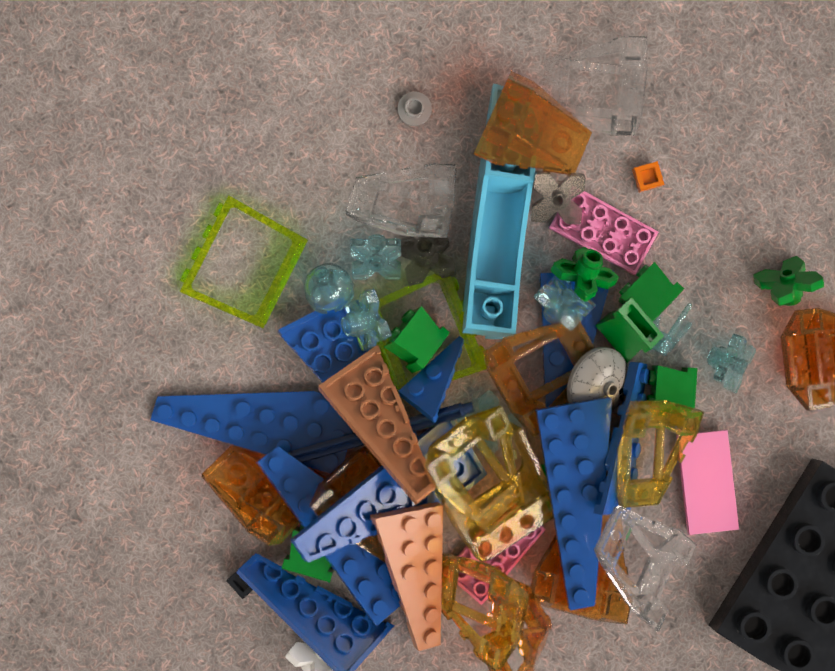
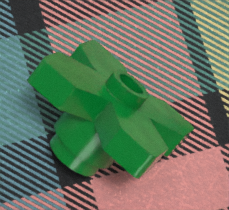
[550,247,619,302]
[753,256,824,306]

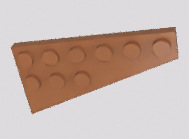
[318,345,437,505]
[370,502,443,651]

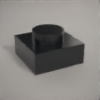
[226,570,253,599]

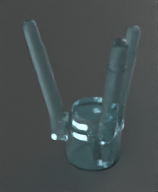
[652,303,693,357]

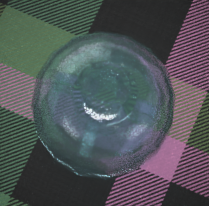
[303,263,354,314]

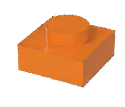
[632,161,665,193]

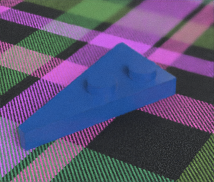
[399,336,464,423]

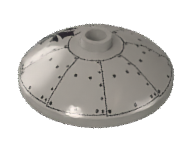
[567,347,628,412]

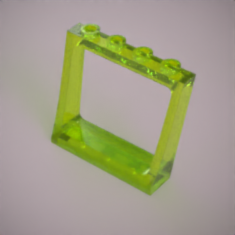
[180,195,308,329]
[359,268,488,399]

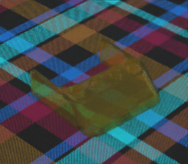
[432,422,553,561]

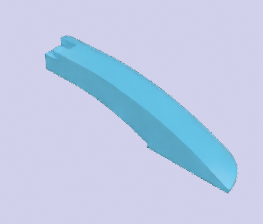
[462,83,538,339]

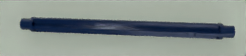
[288,401,475,463]

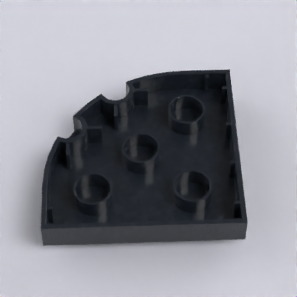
[709,459,835,671]

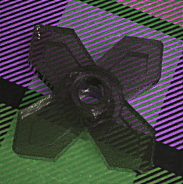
[531,171,586,225]
[398,229,456,286]

